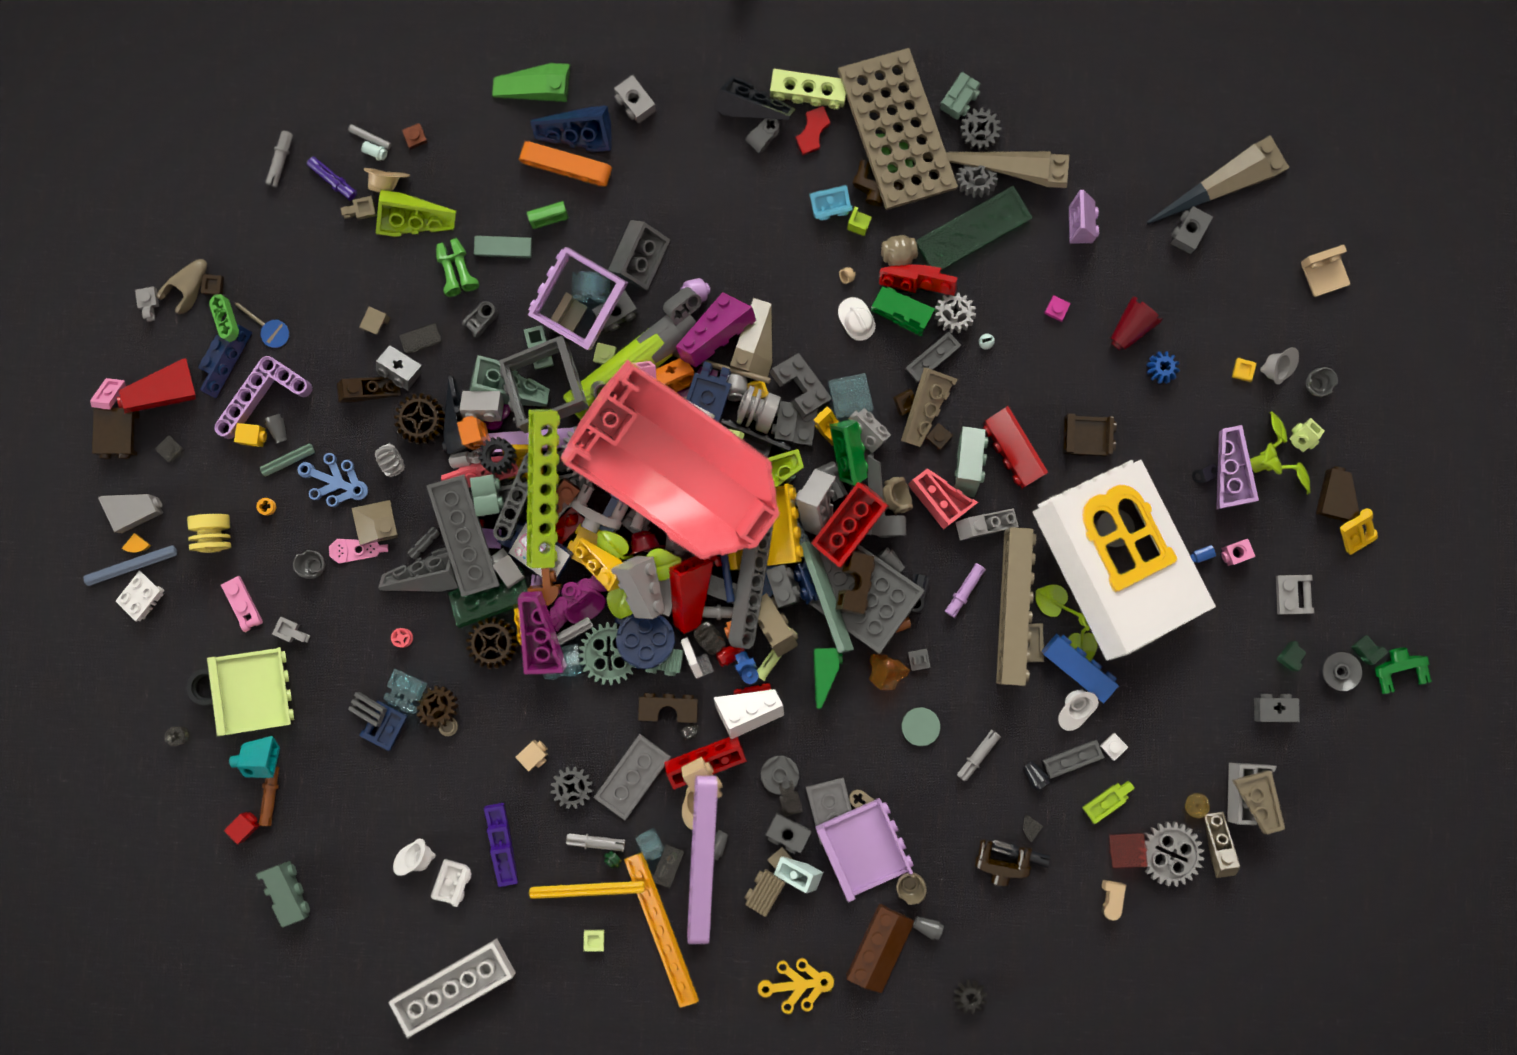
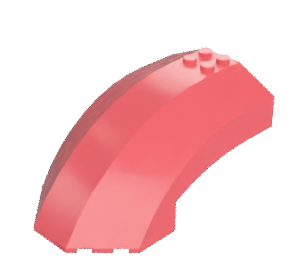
[561,360,779,559]

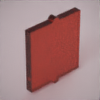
[1109,833,1148,868]

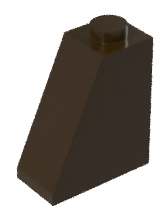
[1316,466,1360,522]

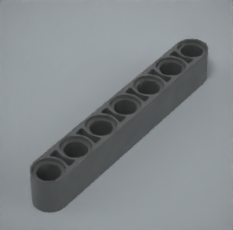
[729,524,773,649]

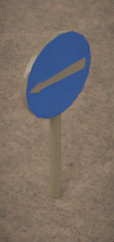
[235,303,290,348]

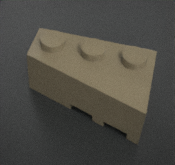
[758,593,798,658]

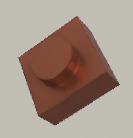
[402,123,427,149]

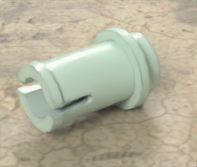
[361,141,387,161]

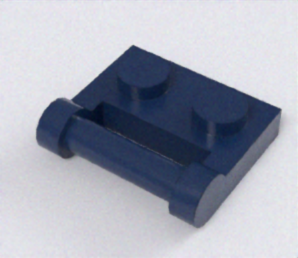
[359,700,408,751]

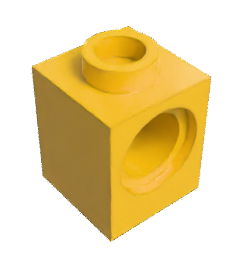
[234,423,267,447]

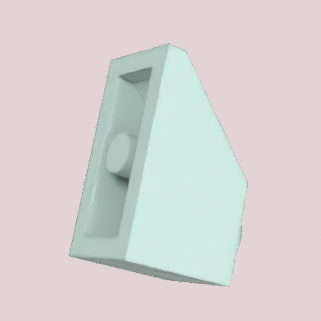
[774,857,823,893]

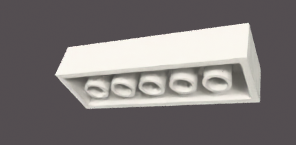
[389,939,515,1038]

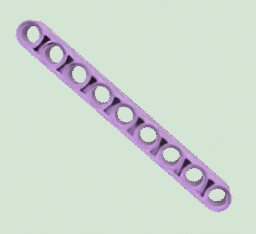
[687,776,717,944]

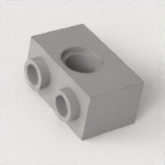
[615,75,656,124]

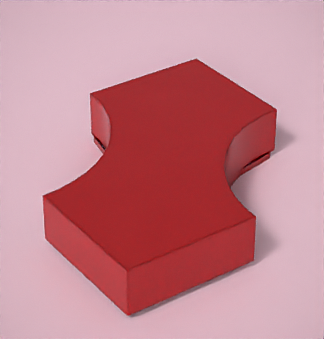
[796,106,830,155]

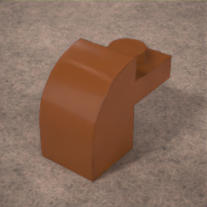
[528,568,562,606]

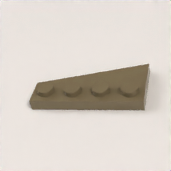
[901,368,958,447]

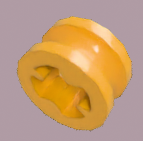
[256,498,276,516]

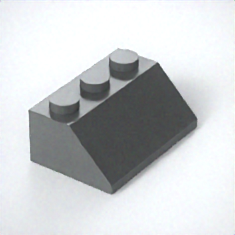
[608,220,670,290]

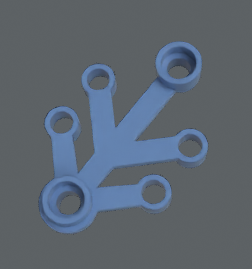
[298,453,368,507]

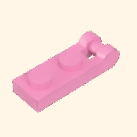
[221,576,263,632]

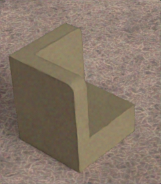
[360,307,391,335]

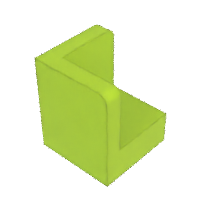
[847,207,872,236]

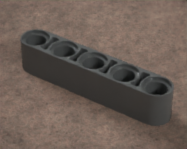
[493,453,542,541]

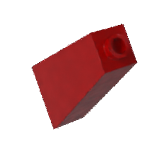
[116,358,196,413]
[669,556,713,634]

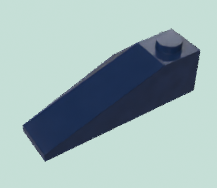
[530,106,611,152]

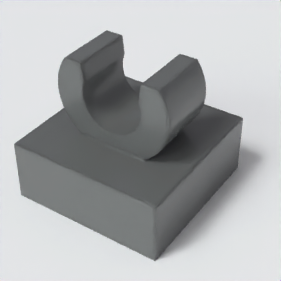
[907,648,930,671]

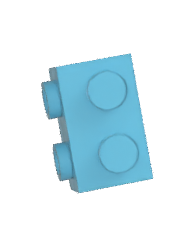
[809,185,853,220]

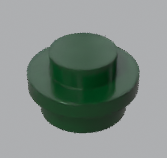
[604,851,622,869]

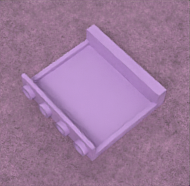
[815,798,914,902]

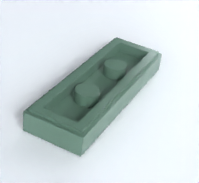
[474,236,532,258]

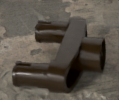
[852,160,903,207]
[975,840,1032,886]

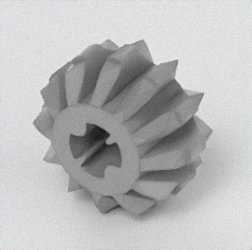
[375,444,405,477]

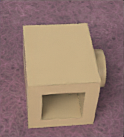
[516,740,548,771]

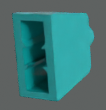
[229,736,280,778]

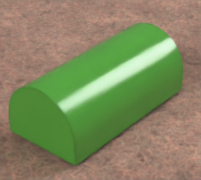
[527,201,569,229]

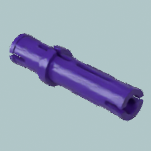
[307,156,357,201]

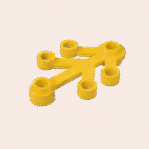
[758,958,834,1014]

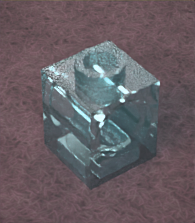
[635,828,664,860]

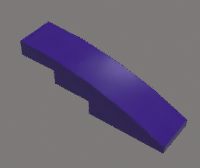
[484,803,518,887]

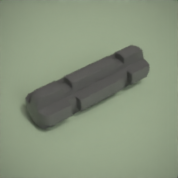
[408,527,440,559]

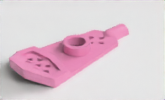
[329,539,388,564]

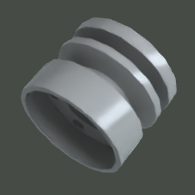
[736,386,781,434]

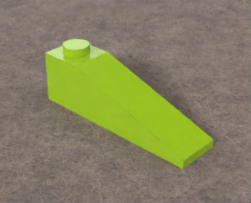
[376,190,456,237]
[767,449,804,488]

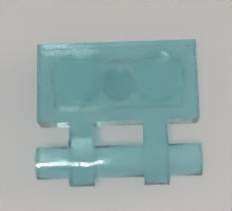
[384,669,427,714]

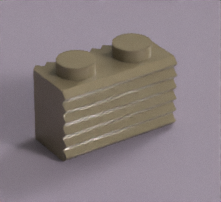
[744,869,786,917]

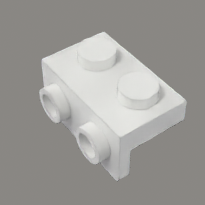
[431,859,471,907]

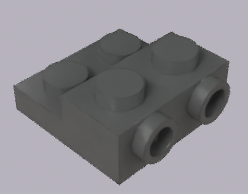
[771,401,818,446]

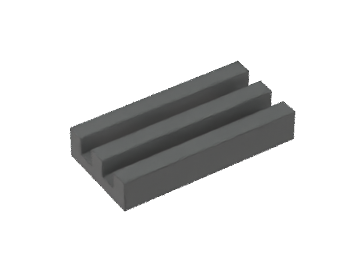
[348,692,387,727]

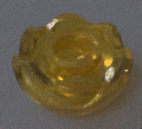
[1185,793,1210,818]

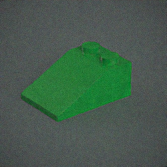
[813,648,842,708]

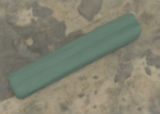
[260,444,315,476]

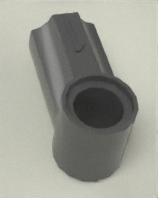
[817,461,848,502]

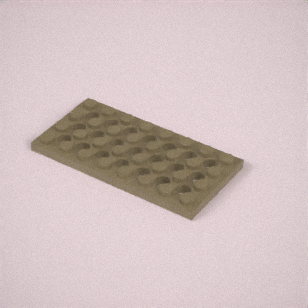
[838,48,958,210]

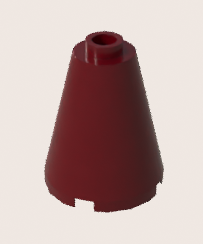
[1111,296,1163,350]

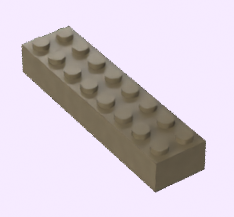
[996,527,1036,686]

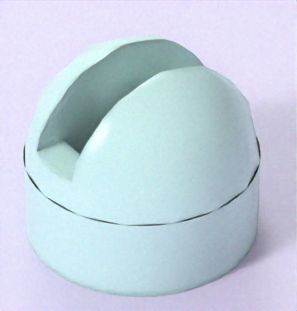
[979,334,995,350]

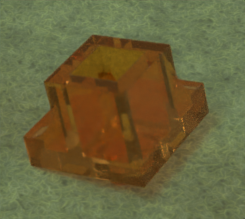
[869,654,910,690]

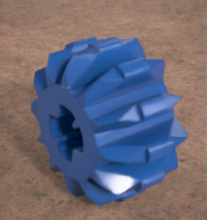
[1146,351,1180,384]

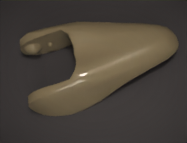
[157,259,207,314]

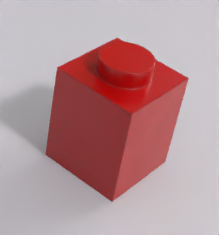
[224,812,260,844]

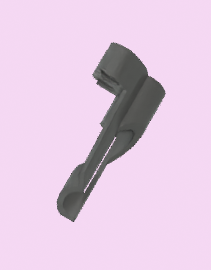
[850,448,906,538]

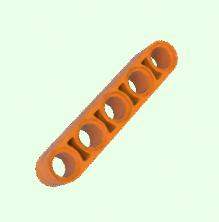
[519,141,612,186]

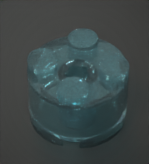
[571,271,610,303]

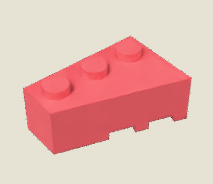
[908,468,978,530]

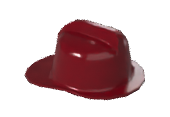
[629,531,666,555]

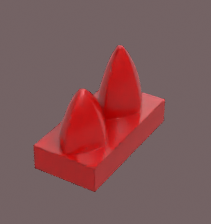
[555,507,584,545]

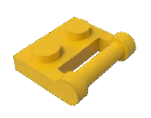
[1340,509,1378,555]

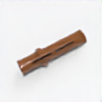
[259,766,280,826]

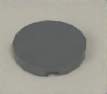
[1095,510,1135,548]
[761,755,799,794]

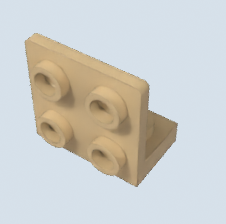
[1301,245,1350,297]

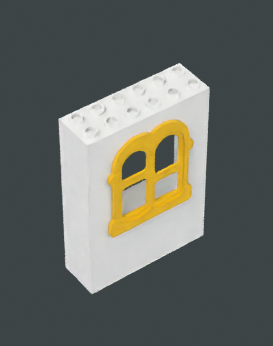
[1033,460,1216,660]

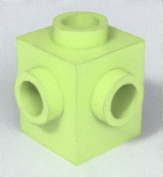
[1289,418,1324,452]

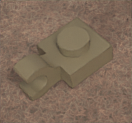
[341,196,377,220]

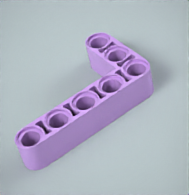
[214,356,312,439]

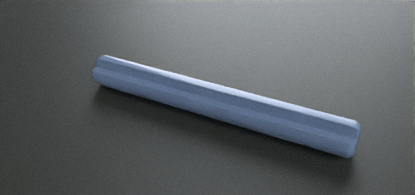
[84,545,177,586]

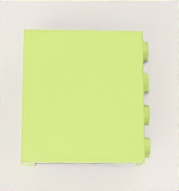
[207,647,294,736]

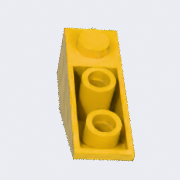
[572,538,623,591]

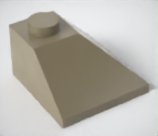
[352,500,398,546]

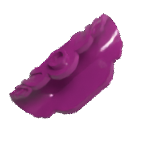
[550,575,607,632]

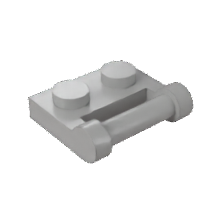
[1276,575,1314,614]

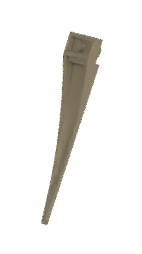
[923,151,1070,188]

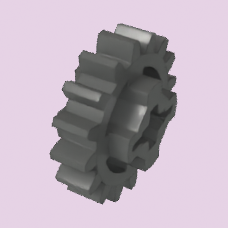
[960,108,1001,150]
[956,165,997,198]
[551,766,593,809]

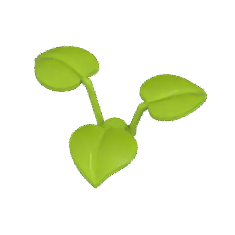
[1250,411,1311,494]
[597,531,682,619]
[1035,584,1097,661]

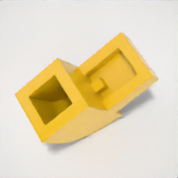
[813,407,839,445]

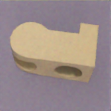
[1101,880,1126,920]

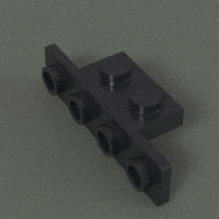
[720,419,792,458]

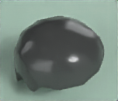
[1306,367,1338,397]
[293,550,326,579]

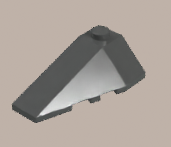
[378,547,459,592]

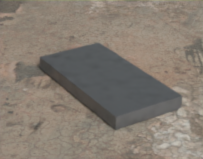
[594,734,671,820]

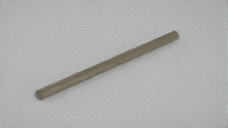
[674,352,771,384]

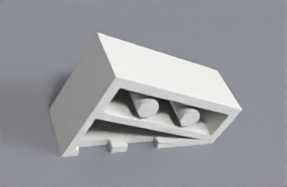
[714,689,784,739]

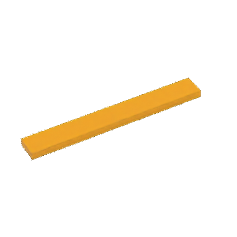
[624,852,699,1008]

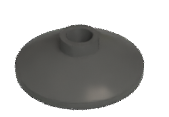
[1323,652,1362,691]

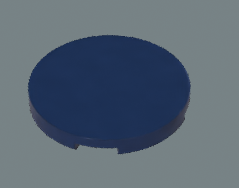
[616,614,675,669]

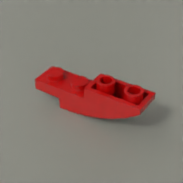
[879,265,958,296]

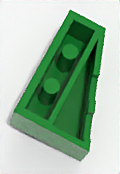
[871,286,935,337]

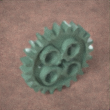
[578,622,635,685]

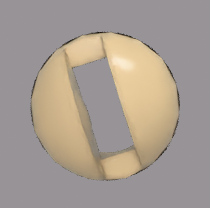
[839,267,856,284]

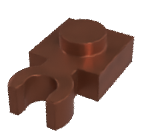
[556,478,580,514]

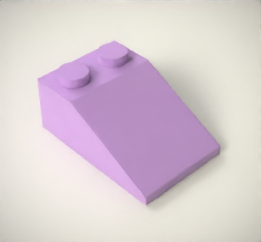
[1069,190,1099,243]

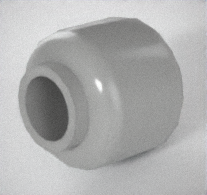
[727,373,748,402]

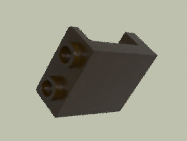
[92,408,139,459]
[1063,414,1117,456]

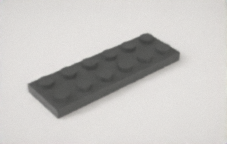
[427,474,500,597]

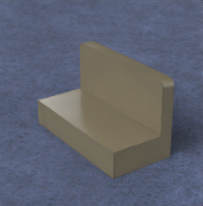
[550,292,587,339]

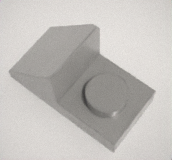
[491,548,524,589]

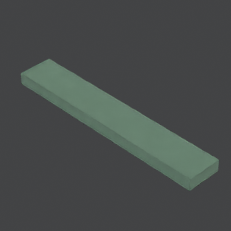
[800,541,854,653]

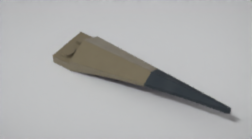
[1147,135,1289,224]

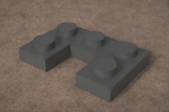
[769,353,832,418]

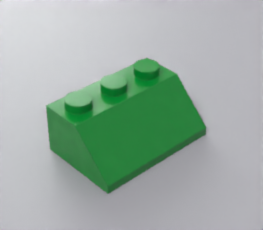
[830,419,868,485]

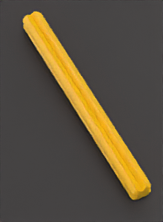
[529,881,645,899]

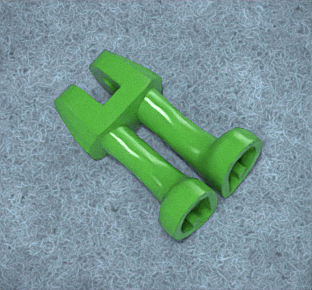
[436,238,479,297]

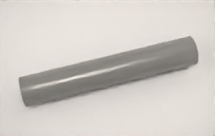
[348,125,391,150]

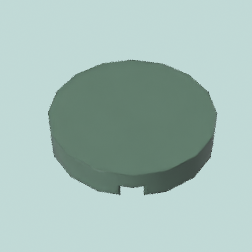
[902,707,940,746]

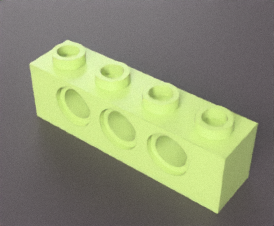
[770,69,846,109]

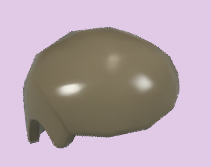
[896,872,927,905]

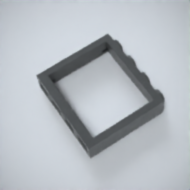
[499,335,589,433]

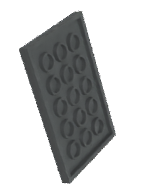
[793,545,925,654]

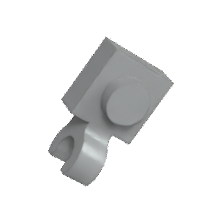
[135,287,159,321]
[272,617,310,643]

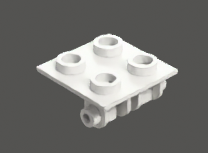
[116,571,165,622]

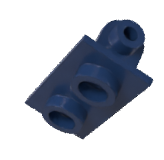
[793,563,819,605]

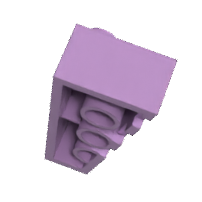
[1216,425,1259,510]

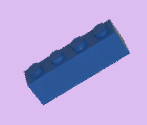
[1042,633,1119,703]

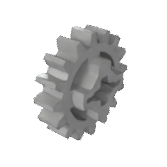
[934,293,976,333]

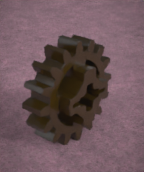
[415,686,459,729]

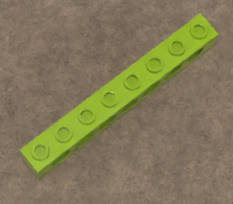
[526,410,560,568]

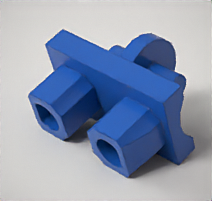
[735,651,759,684]

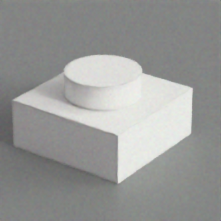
[1100,733,1128,761]

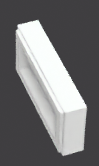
[681,638,703,678]

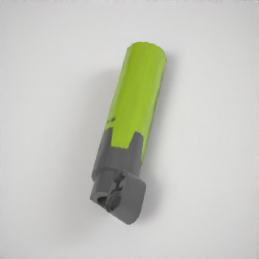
[563,287,702,420]

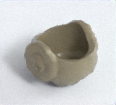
[881,235,918,266]
[883,477,913,515]

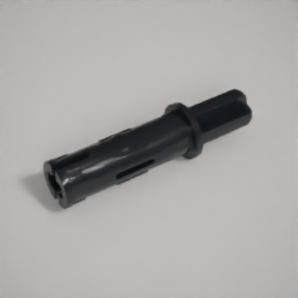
[991,840,1050,868]

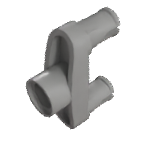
[571,484,629,534]

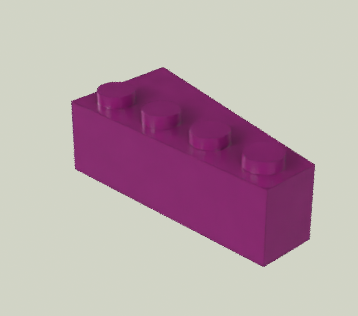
[676,292,757,367]
[518,591,567,674]

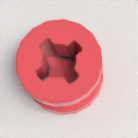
[391,628,413,648]

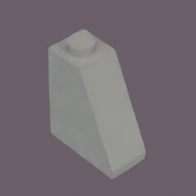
[98,494,163,534]

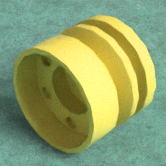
[187,514,231,553]

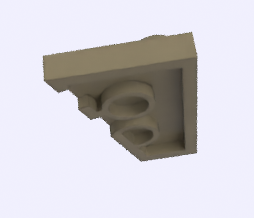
[1232,770,1285,834]

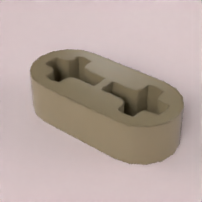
[849,789,874,808]

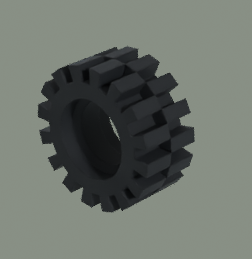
[478,437,517,475]

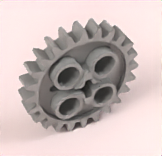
[1139,821,1204,886]

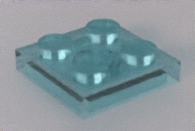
[828,373,874,419]

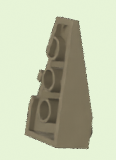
[730,298,772,377]

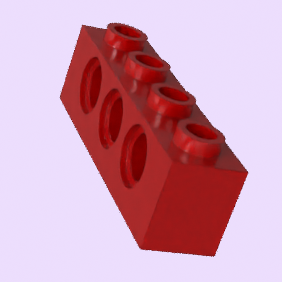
[664,737,746,790]

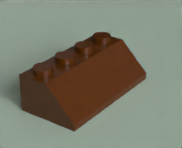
[846,904,914,993]

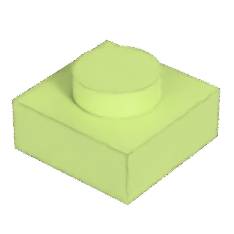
[593,342,617,364]
[584,930,604,951]

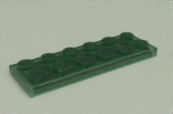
[916,186,1032,270]

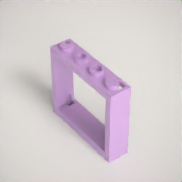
[528,247,628,350]

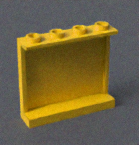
[728,484,803,571]

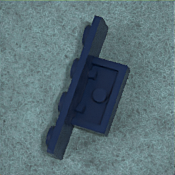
[198,324,252,398]

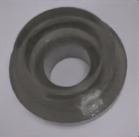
[681,723,699,740]

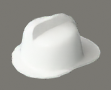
[838,297,875,341]
[1058,689,1098,731]
[393,839,435,876]

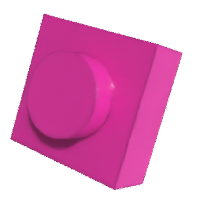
[1044,295,1070,322]

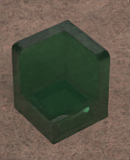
[1352,635,1388,665]
[1277,641,1306,671]

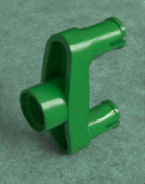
[1375,648,1432,694]

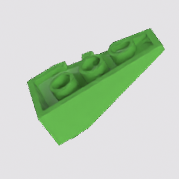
[492,63,570,102]

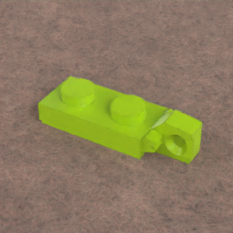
[1082,781,1135,824]

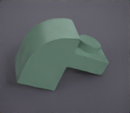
[524,325,554,370]

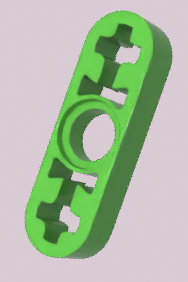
[209,294,239,342]

